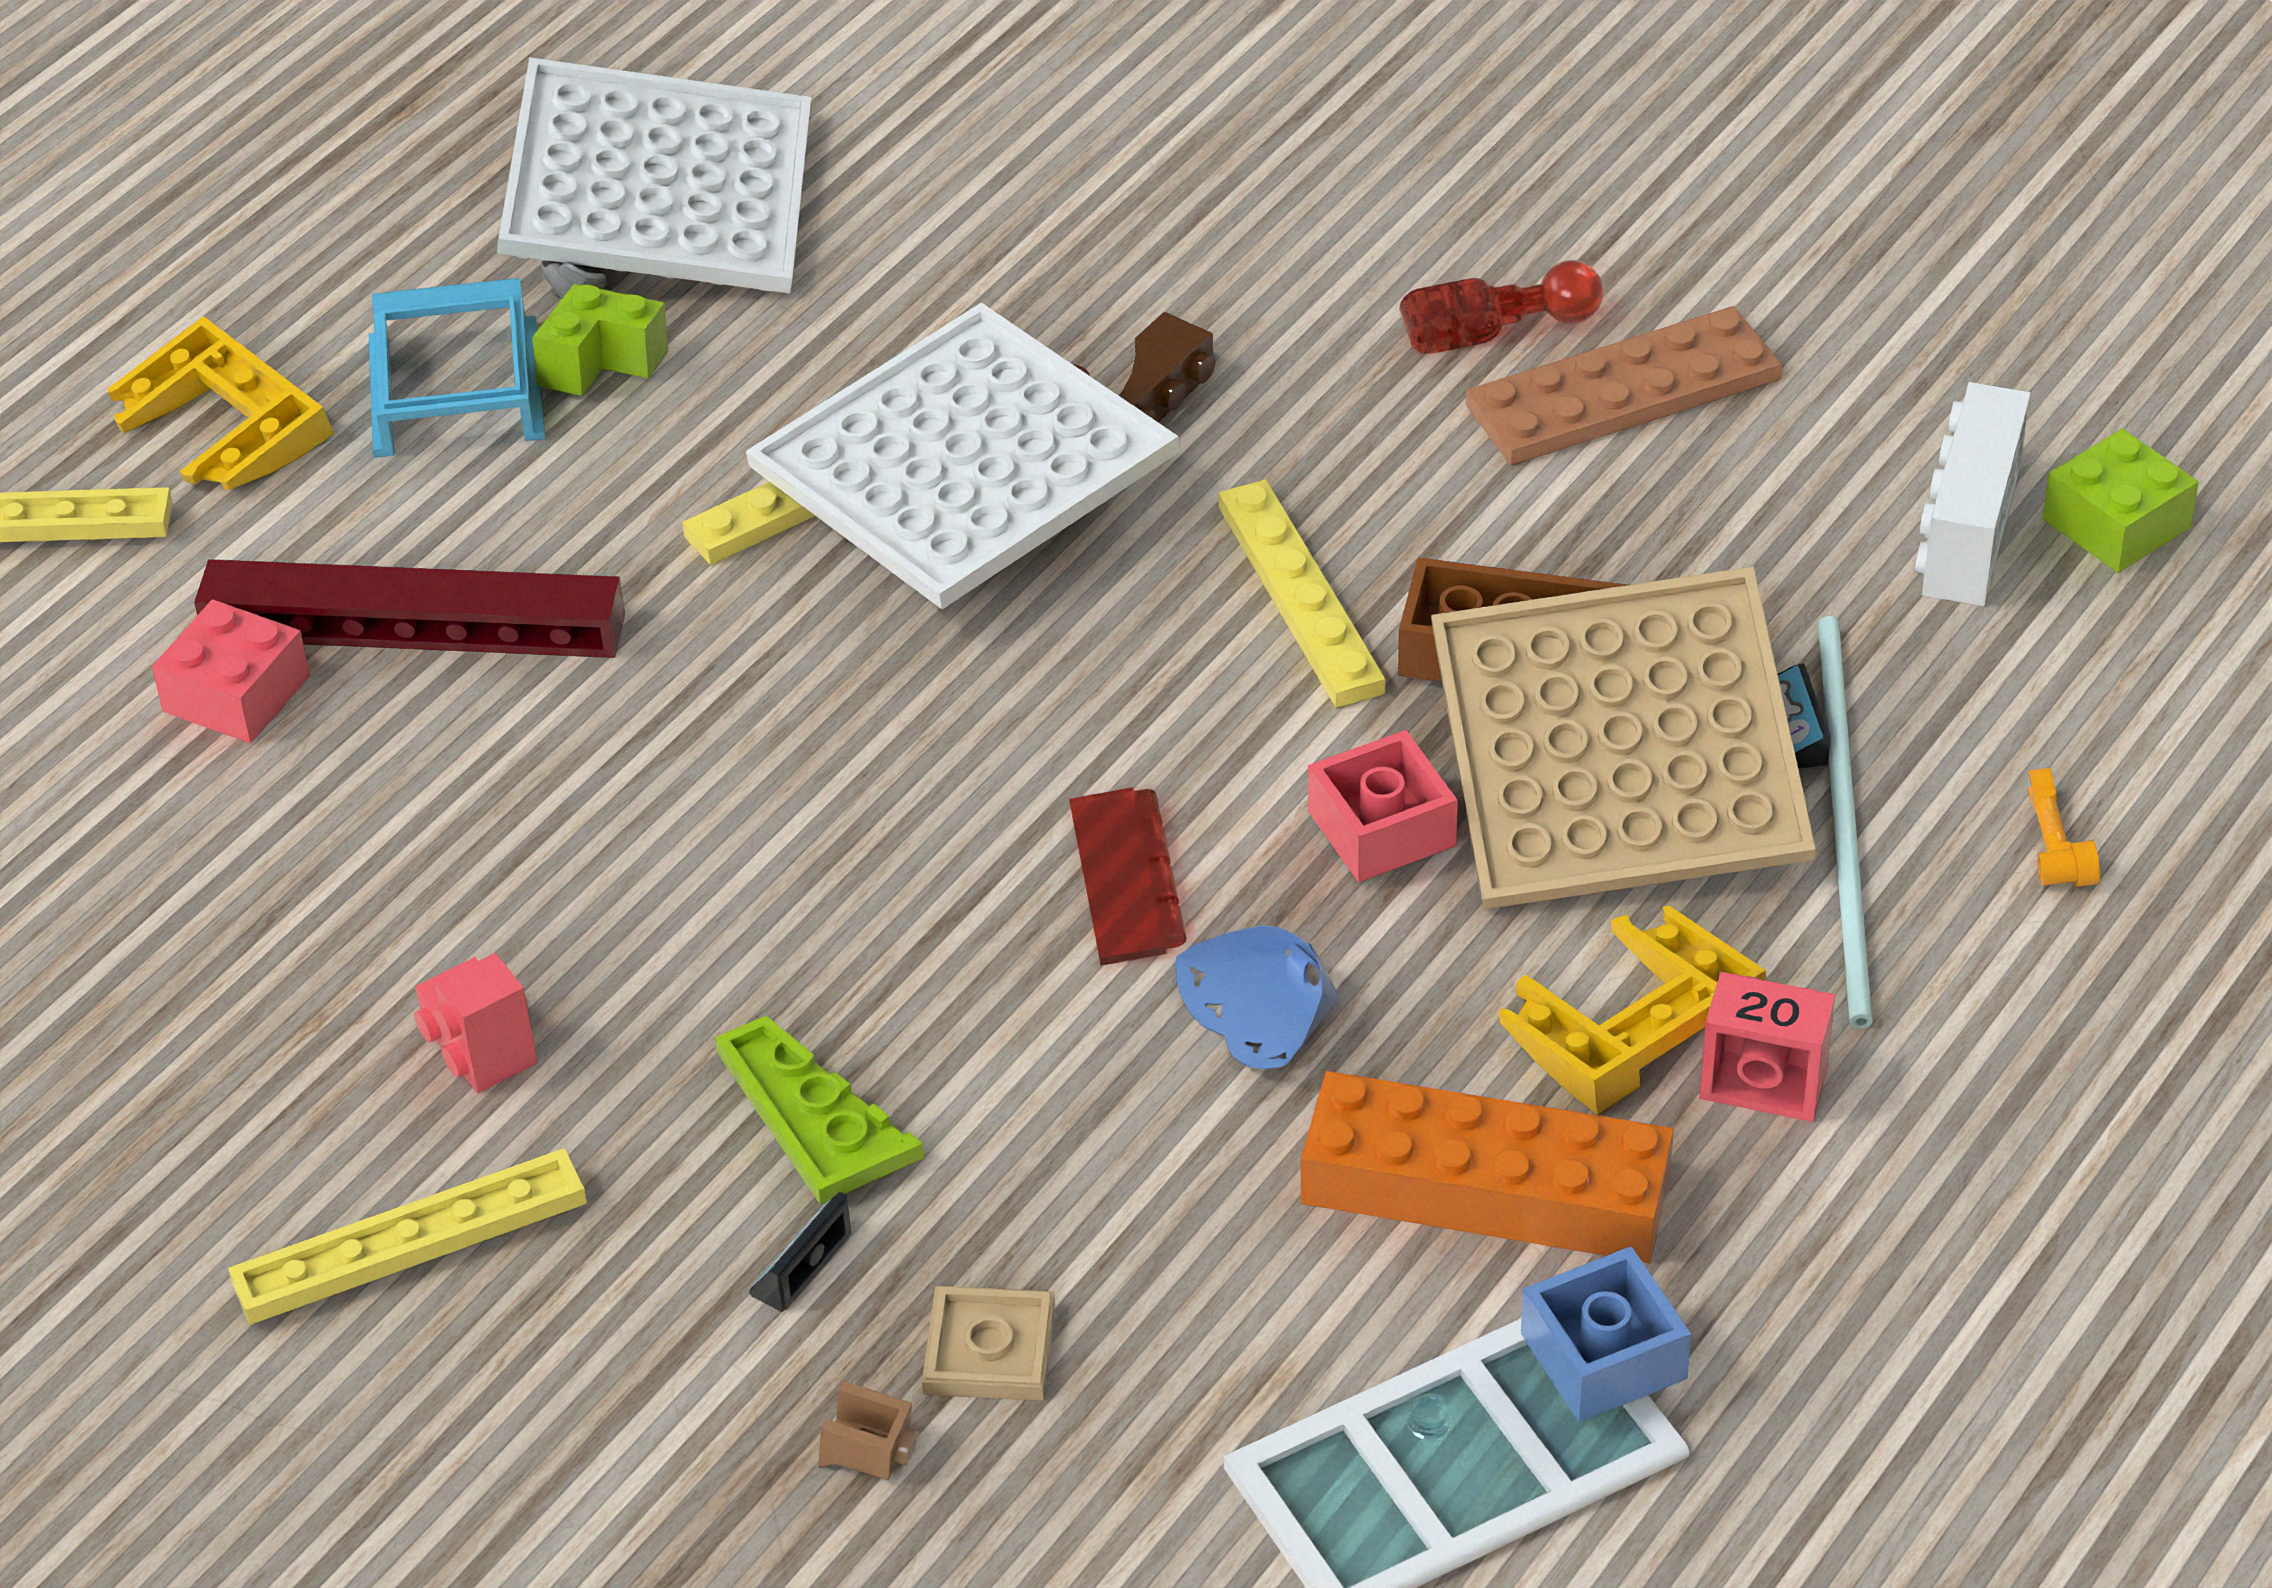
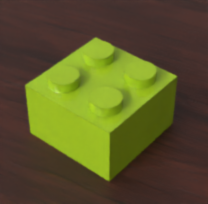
[2042,428,2199,573]

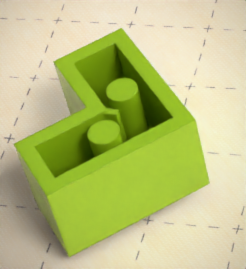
[532,284,668,396]

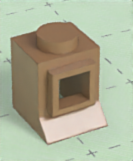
[818,1381,918,1481]

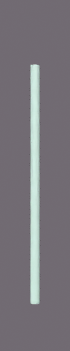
[1818,616,1873,1029]

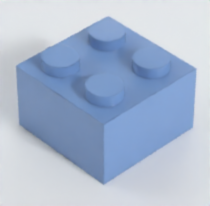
[1521,1246,1691,1422]

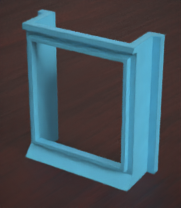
[369,278,545,458]

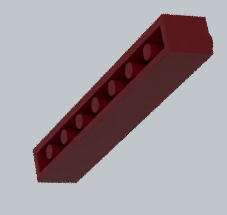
[194,559,625,658]

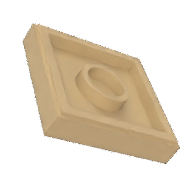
[922,1286,1055,1401]

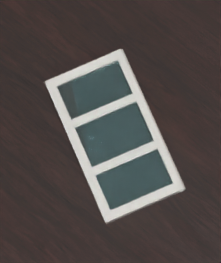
[1224,1318,1689,1588]

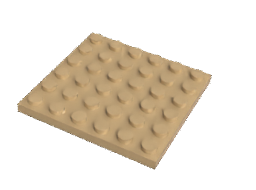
[1431,566,1816,910]

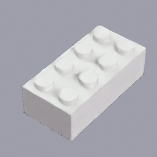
[1915,382,2031,607]

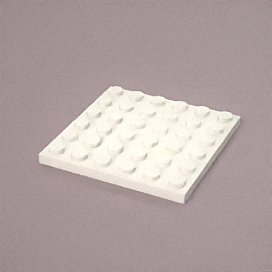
[497,57,811,293]
[746,303,1180,609]

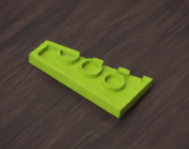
[715,1015,924,1205]

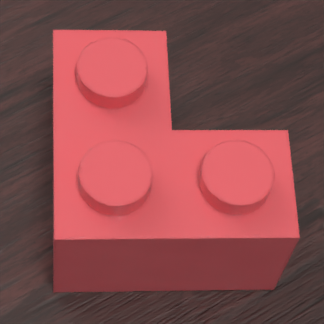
[414,953,537,1094]

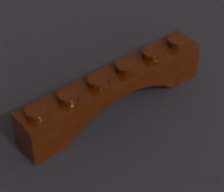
[1118,312,1216,423]

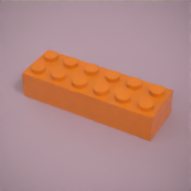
[1301,1071,1674,1263]

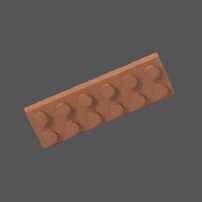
[1466,306,1782,466]

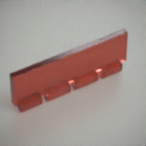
[1069,787,1187,966]

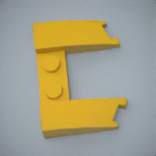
[107,316,334,490]
[1499,905,1766,1115]

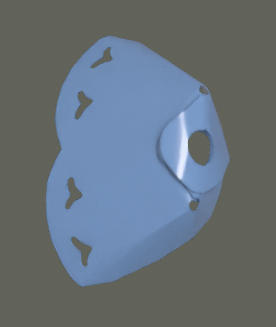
[1175,925,1339,1069]

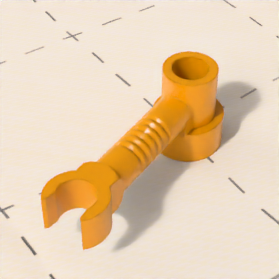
[2027,767,2100,887]

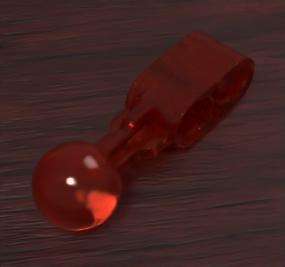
[1399,260,1603,354]

